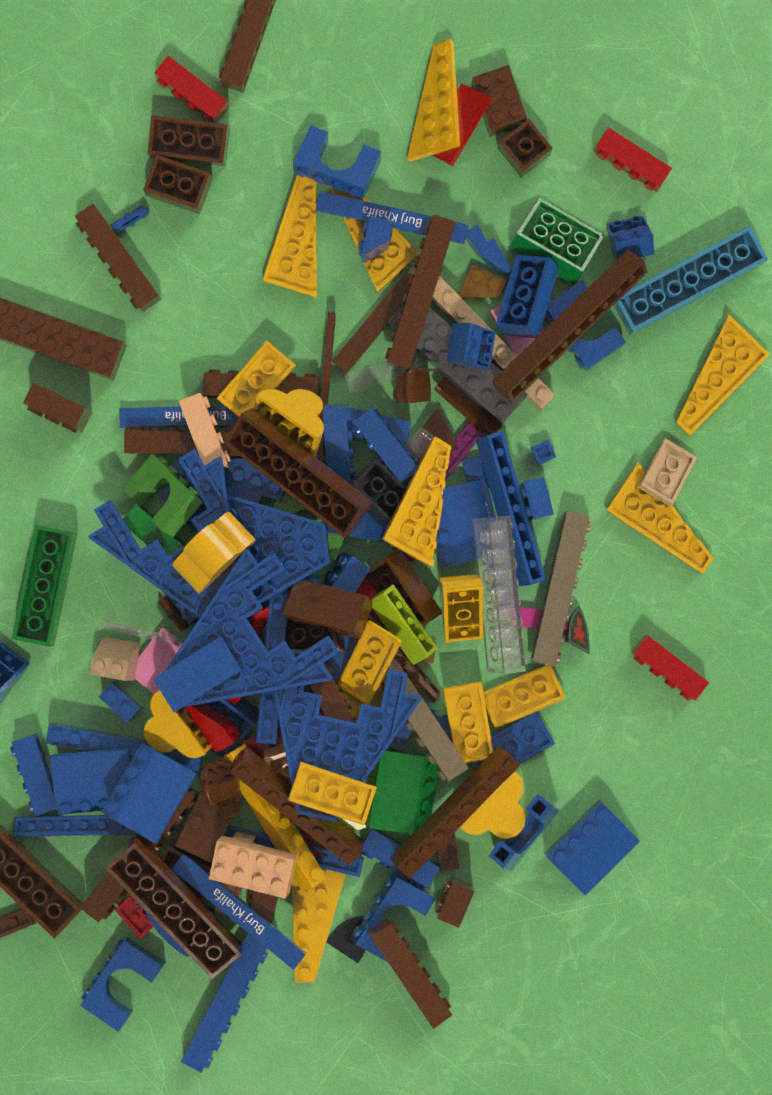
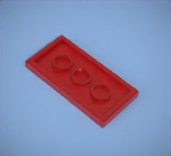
[431,83,492,167]

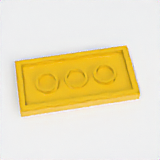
[217,340,296,417]
[339,620,403,706]
[483,665,566,729]
[443,681,493,763]
[288,762,377,825]

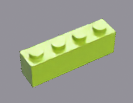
[371,585,438,665]

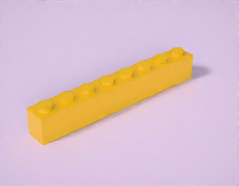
[221,744,327,892]

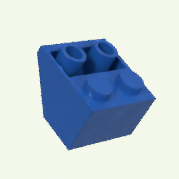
[358,216,393,263]
[606,216,654,261]
[447,323,496,370]
[520,477,554,521]
[323,552,371,593]

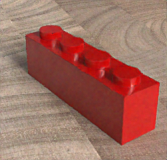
[154,55,229,123]
[594,127,672,192]
[631,635,710,701]

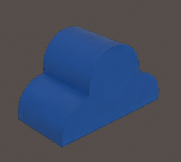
[0,642,30,705]

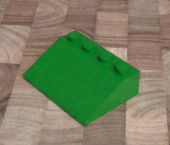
[509,197,605,285]
[367,750,438,834]

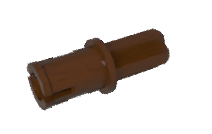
[158,596,189,631]

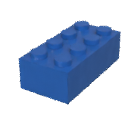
[495,255,559,338]

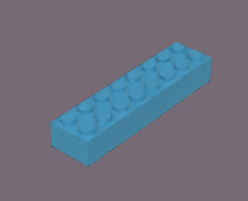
[613,226,768,336]

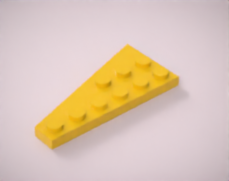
[328,185,419,293]
[606,462,713,574]

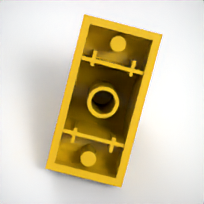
[254,389,324,457]
[172,511,257,594]
[439,574,483,643]
[144,689,212,758]
[460,771,525,838]

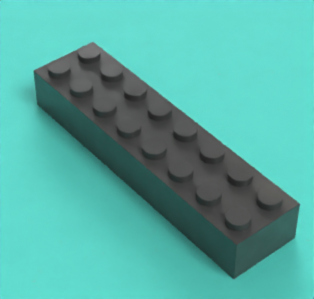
[388,304,528,425]

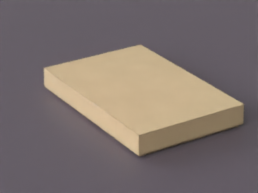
[638,438,697,507]

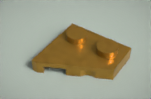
[458,264,507,299]

